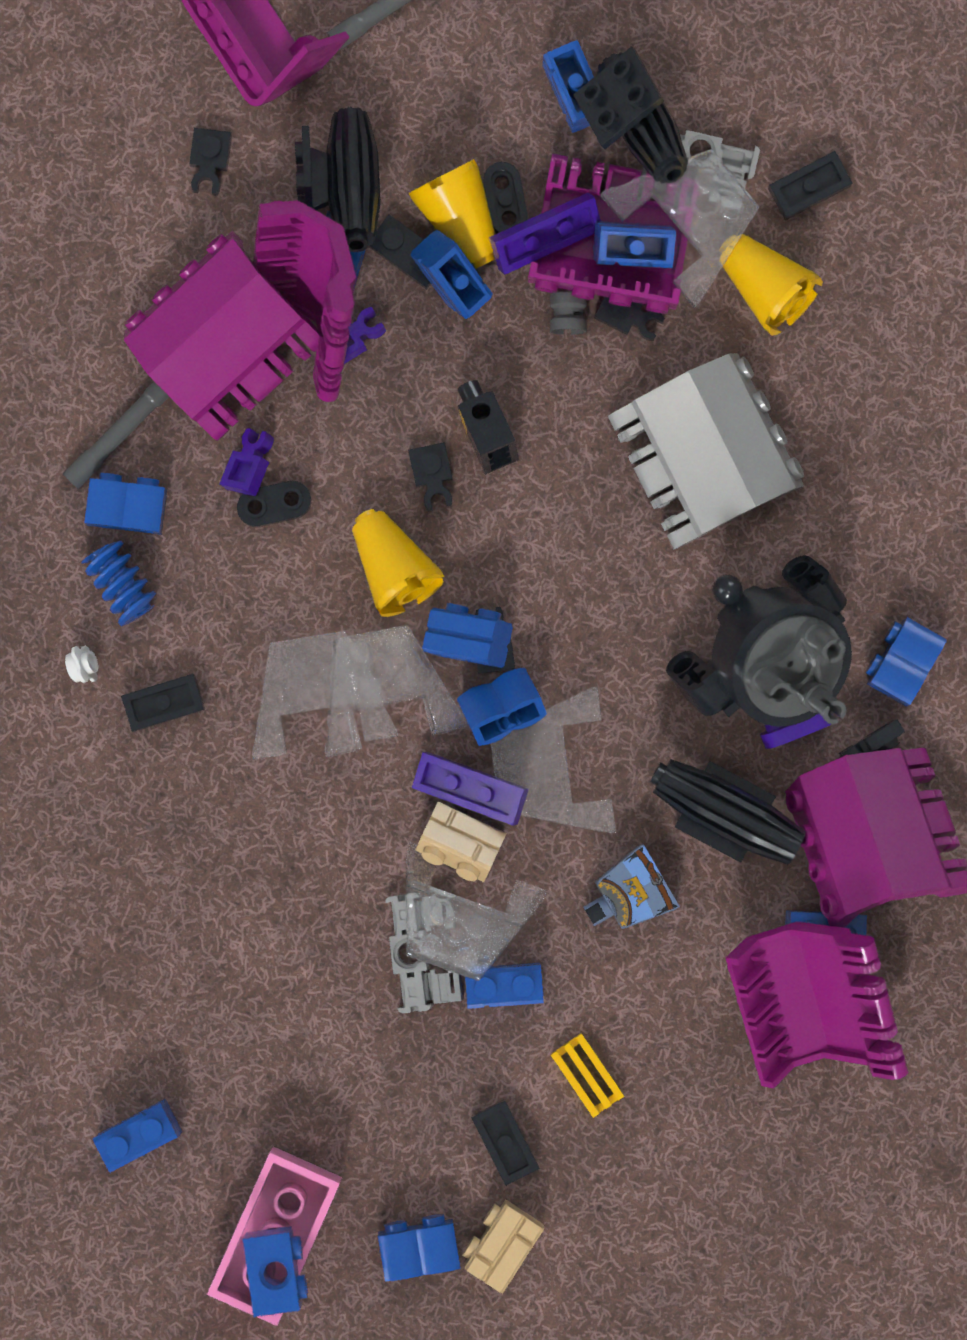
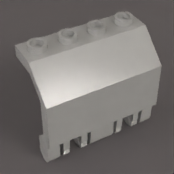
[608,353,804,550]

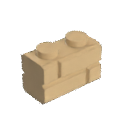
[415,802,507,882]
[462,1199,544,1294]

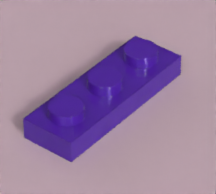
[489,192,601,275]
[412,752,529,825]

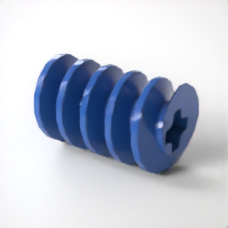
[81,541,156,626]

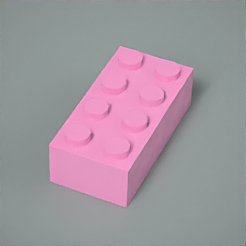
[207,1147,342,1326]

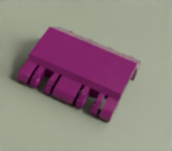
[528,153,699,314]
[253,200,356,402]
[124,230,323,441]
[785,748,967,928]
[725,921,908,1089]

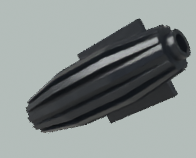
[573,46,688,184]
[295,106,381,252]
[650,759,806,865]

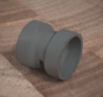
[550,291,587,335]

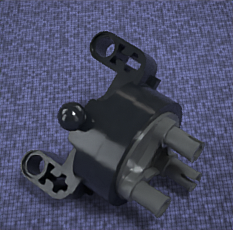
[666,555,852,727]

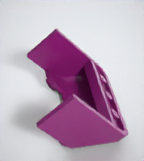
[182,0,350,106]

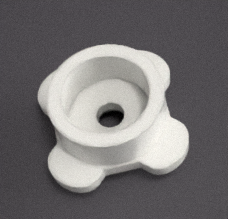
[65,646,98,683]

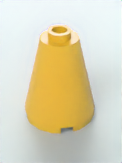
[409,159,495,269]
[719,234,823,336]
[352,509,444,617]

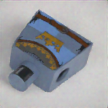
[583,844,680,929]

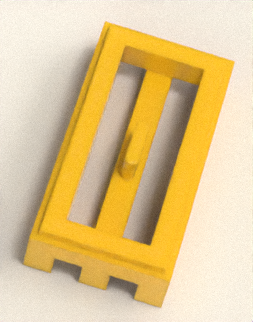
[550,1033,625,1118]

